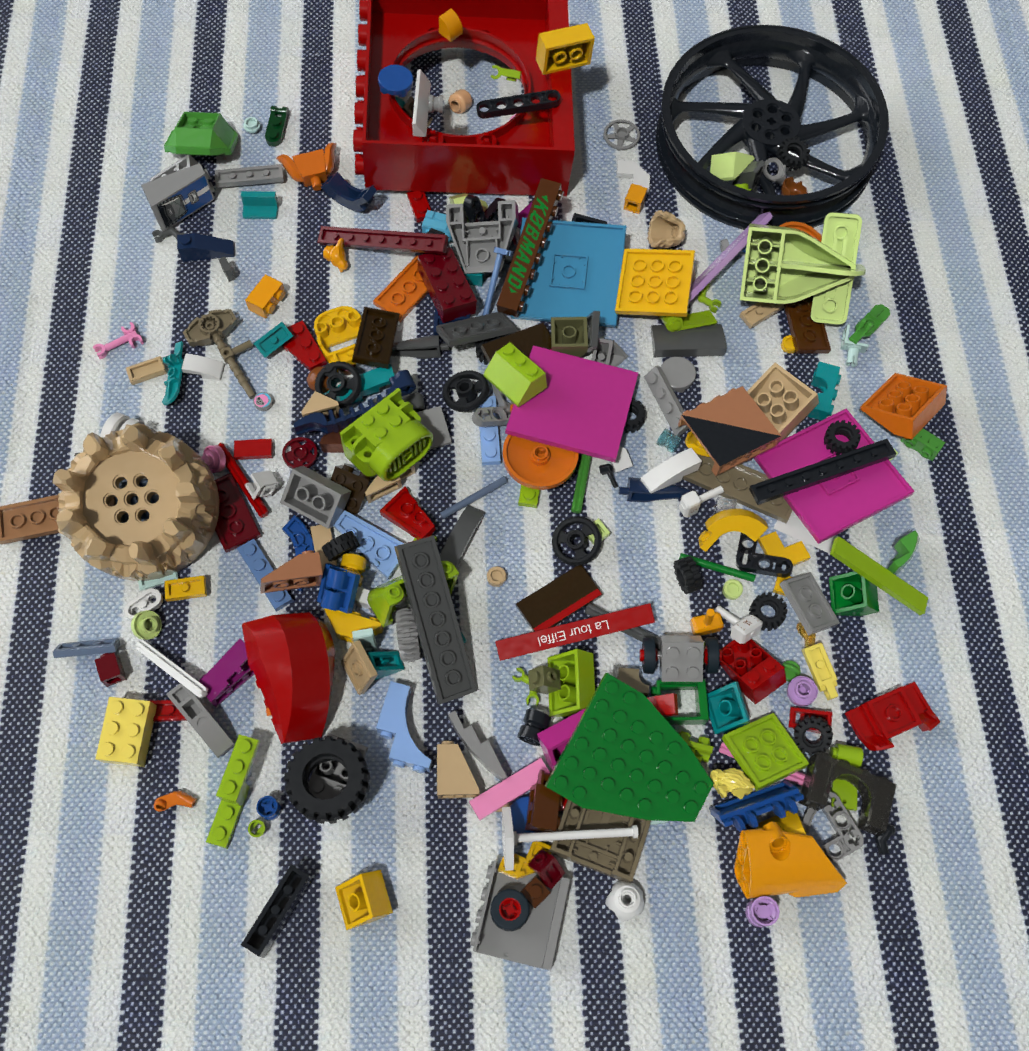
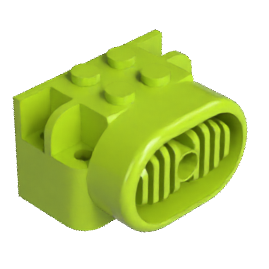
[340,388,433,481]

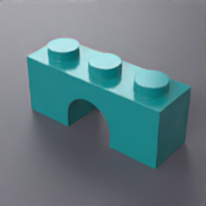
[807,361,841,421]

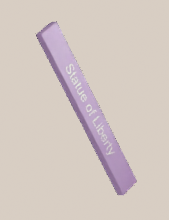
[689,212,773,303]

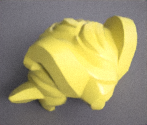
[710,768,755,799]

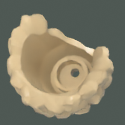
[647,210,686,249]

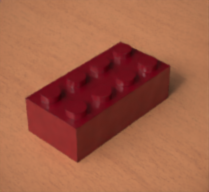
[418,247,477,323]

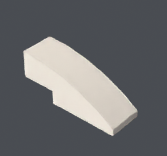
[640,448,702,493]

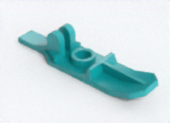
[162,341,183,406]

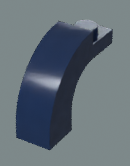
[321,172,377,212]

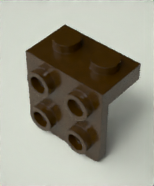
[331,463,375,514]

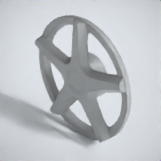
[603,120,640,151]

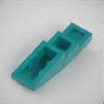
[324,364,394,404]

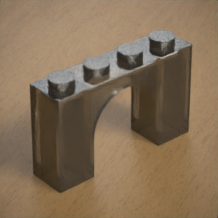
[798,752,896,836]

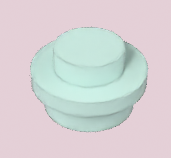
[243,117,260,133]

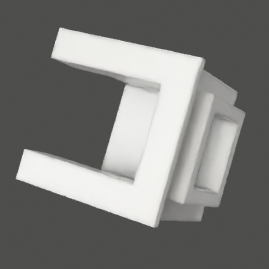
[245,470,278,500]

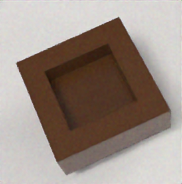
[520,876,551,909]

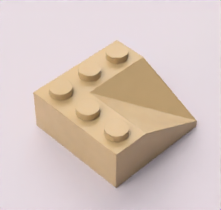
[747,363,819,441]

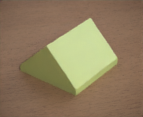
[710,152,755,181]

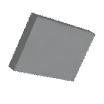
[779,572,840,636]

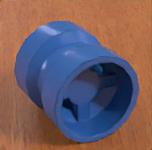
[256,796,281,821]

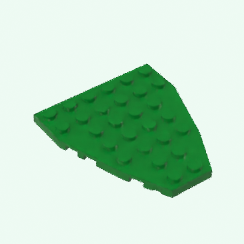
[545,673,714,822]

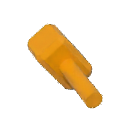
[690,609,724,636]

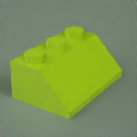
[483,343,547,407]
[547,649,595,717]

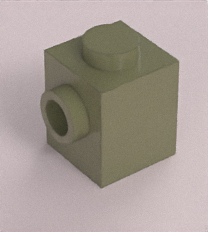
[528,666,561,694]

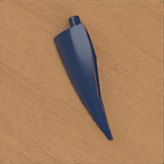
[619,477,701,502]

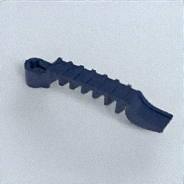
[294,370,416,436]

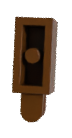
[525,770,563,832]

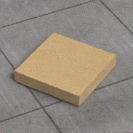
[341,640,378,695]

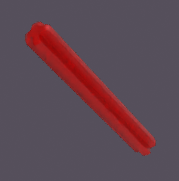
[218,443,269,518]

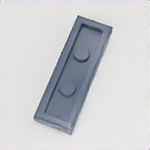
[53,638,120,658]

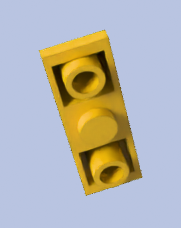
[324,608,384,643]

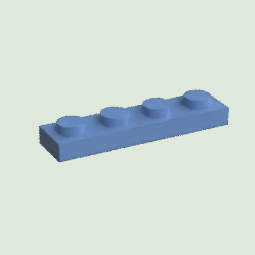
[237,539,293,612]

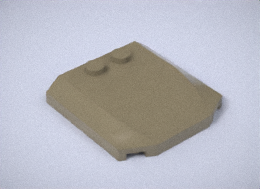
[550,799,651,883]

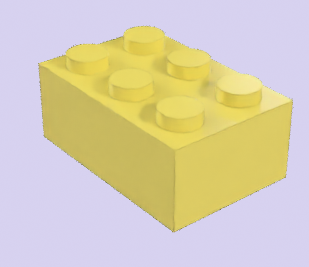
[95,697,157,767]

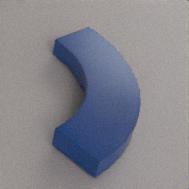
[282,515,315,593]

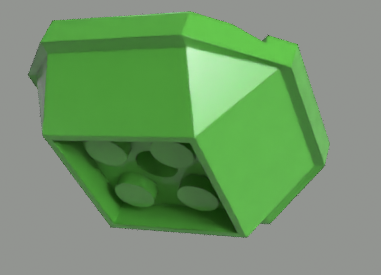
[164,112,238,155]

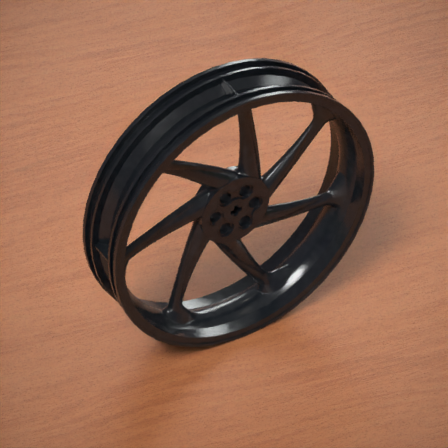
[656,25,889,230]

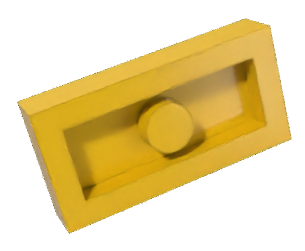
[164,575,207,602]

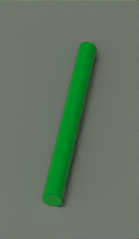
[679,553,756,582]

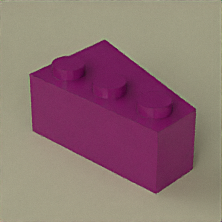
[199,638,254,707]

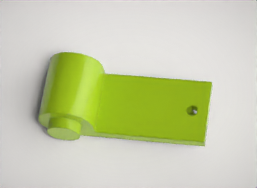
[660,310,717,332]
[829,743,863,811]

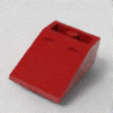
[719,639,786,705]

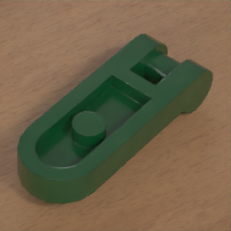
[265,106,289,147]

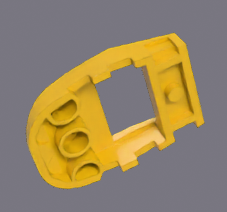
[314,306,361,372]

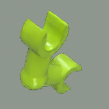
[698,282,721,313]
[512,668,539,706]

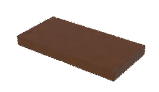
[784,296,831,354]

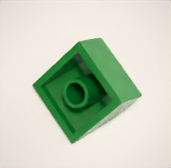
[829,571,879,616]

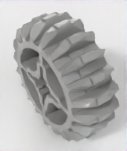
[395,608,421,662]

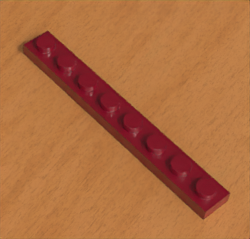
[318,226,449,254]

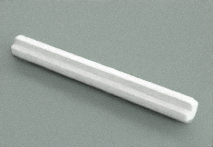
[136,640,208,698]

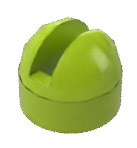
[248,820,265,837]

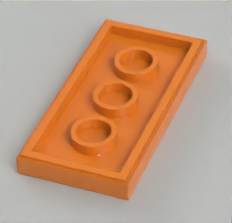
[373,255,428,322]

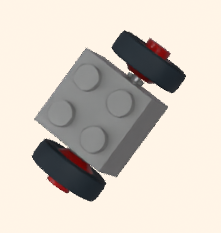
[639,635,722,682]

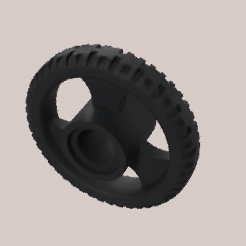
[315,361,362,408]
[442,370,489,412]
[552,516,602,566]

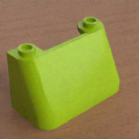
[367,561,459,628]

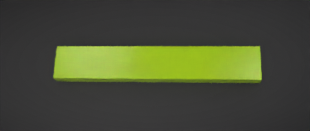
[830,537,928,615]

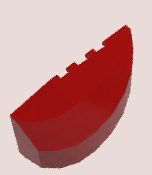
[242,612,335,744]

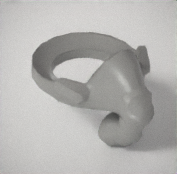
[763,158,786,185]

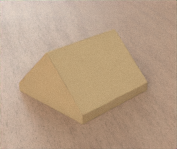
[301,391,340,432]

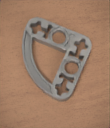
[802,792,864,864]

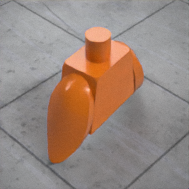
[276,143,337,191]

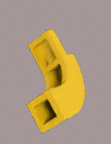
[699,509,768,552]

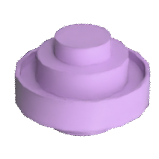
[786,676,818,707]

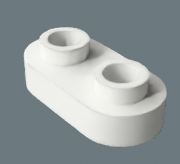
[124,589,163,621]

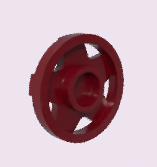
[282,437,318,469]

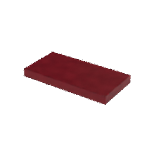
[215,473,262,553]

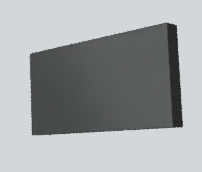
[436,312,516,347]

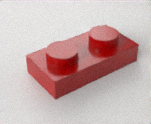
[407,191,431,223]

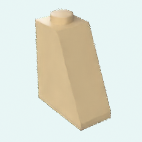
[437,741,480,799]

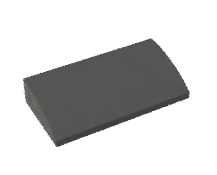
[651,324,727,358]

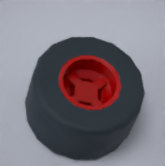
[490,889,530,931]

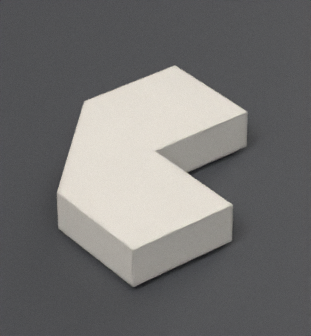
[616,160,650,193]

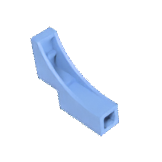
[376,681,432,774]

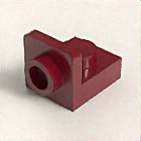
[528,850,565,889]

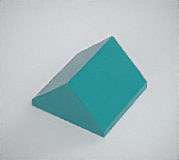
[707,682,750,734]

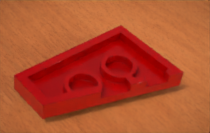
[281,320,327,371]
[380,486,436,539]

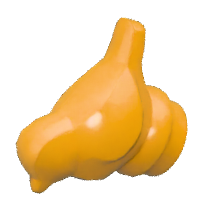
[323,238,348,273]

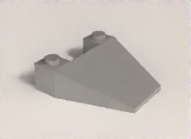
[446,200,519,274]

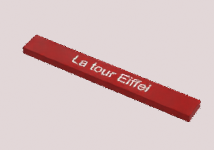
[495,603,655,661]

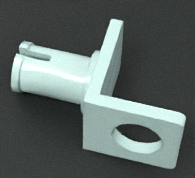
[840,324,869,367]

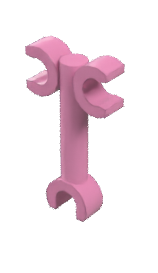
[93,322,144,359]

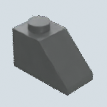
[732,160,765,191]

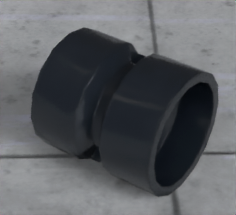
[517,709,552,746]

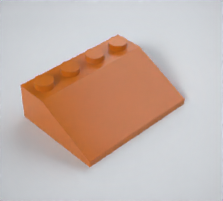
[860,373,947,439]

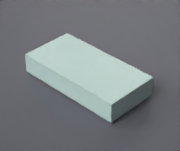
[352,628,378,652]

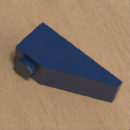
[177,233,235,262]

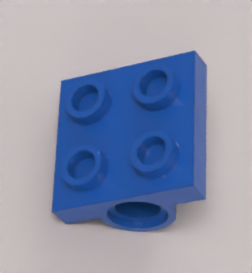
[317,563,361,613]

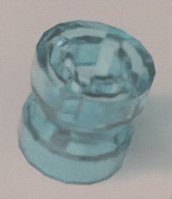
[656,428,682,453]

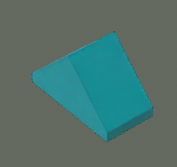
[367,651,404,680]

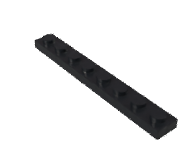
[749,439,896,505]

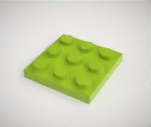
[722,713,809,791]

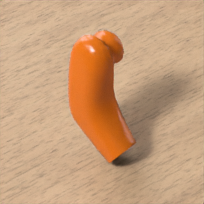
[154,790,197,812]

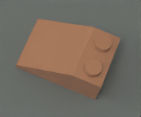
[260,550,323,594]

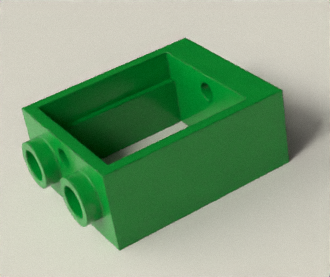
[651,679,709,725]

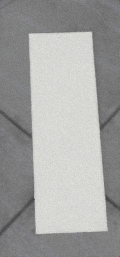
[773,516,837,554]

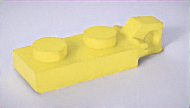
[801,643,838,700]

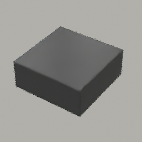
[219,256,235,282]

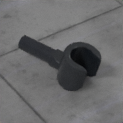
[599,464,618,488]

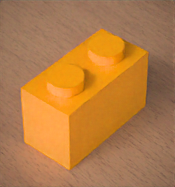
[245,274,286,319]

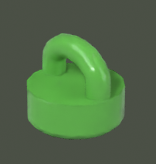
[782,661,801,682]

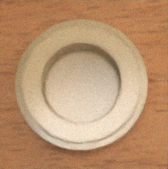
[487,566,506,587]

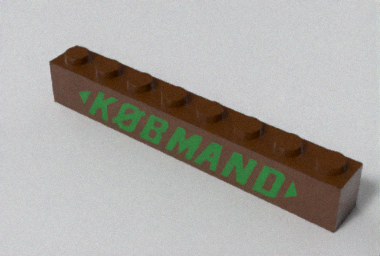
[496,178,564,317]

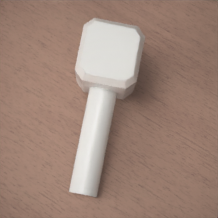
[678,486,724,518]
[715,606,763,644]

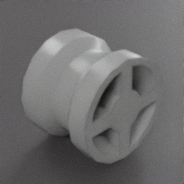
[429,94,443,113]

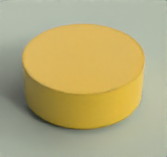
[781,335,795,354]

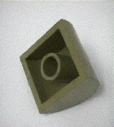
[551,317,588,357]

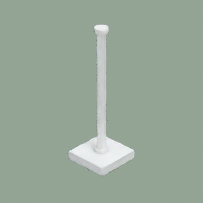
[502,807,638,871]

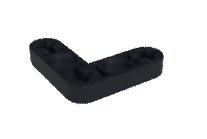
[463,195,506,223]
[736,533,793,578]

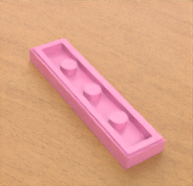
[469,758,550,821]

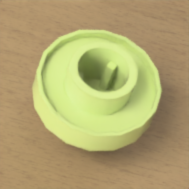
[131,610,162,640]

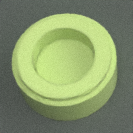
[722,579,743,600]

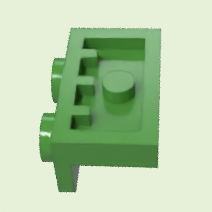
[900,428,946,461]

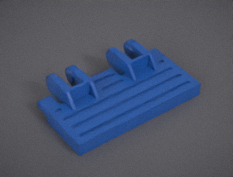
[709,780,804,832]

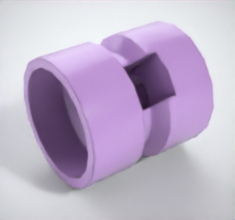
[745,896,780,928]

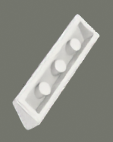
[412,69,431,137]

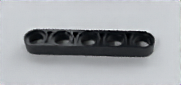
[476,90,560,119]

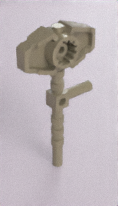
[183,309,256,399]

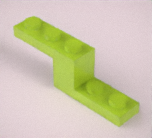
[206,734,260,849]

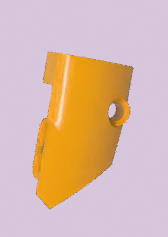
[734,822,847,899]

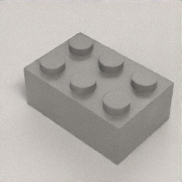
[280,466,351,529]

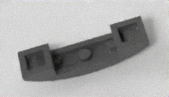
[440,505,485,569]

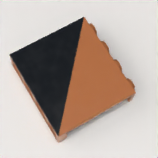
[678,386,781,476]

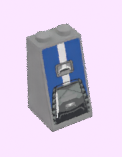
[141,163,215,231]

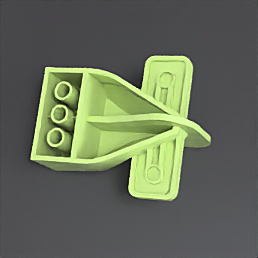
[740,212,866,324]

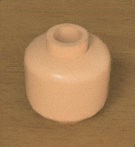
[448,89,472,114]

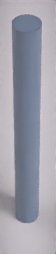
[440,476,508,519]

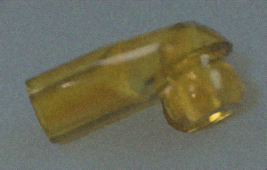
[797,622,816,648]

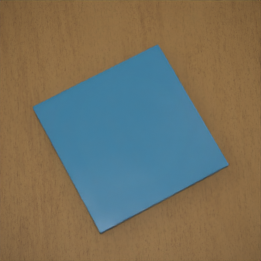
[511,218,627,328]

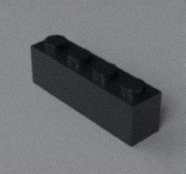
[241,864,313,958]

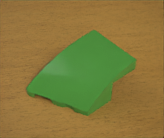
[887,531,920,575]

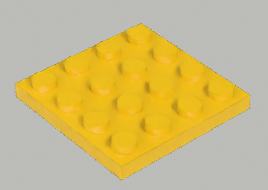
[615,249,695,317]

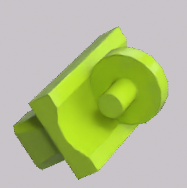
[679,731,713,763]

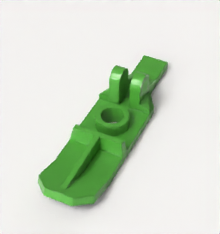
[849,304,890,344]

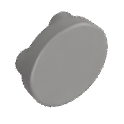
[661,357,696,393]

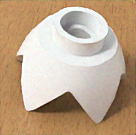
[605,881,644,922]

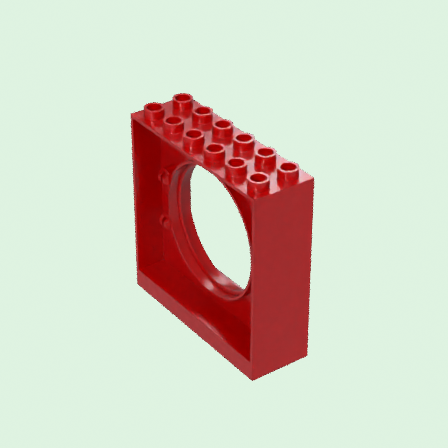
[353,0,575,196]

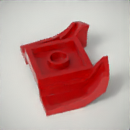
[844,682,940,751]

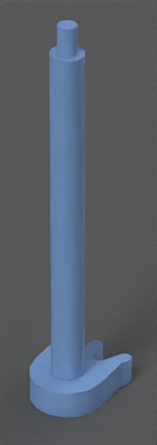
[482,247,513,315]

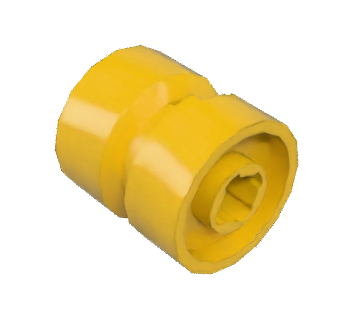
[340,553,367,587]

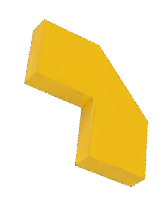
[758,531,811,566]
[497,841,552,880]

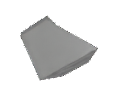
[592,337,629,367]

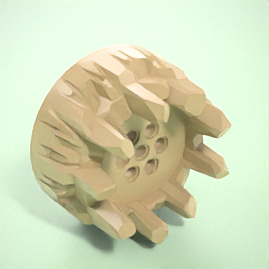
[52,423,219,581]

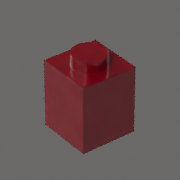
[94,653,127,687]

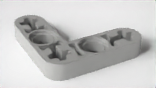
[472,384,514,427]

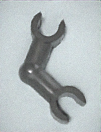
[152,227,186,243]

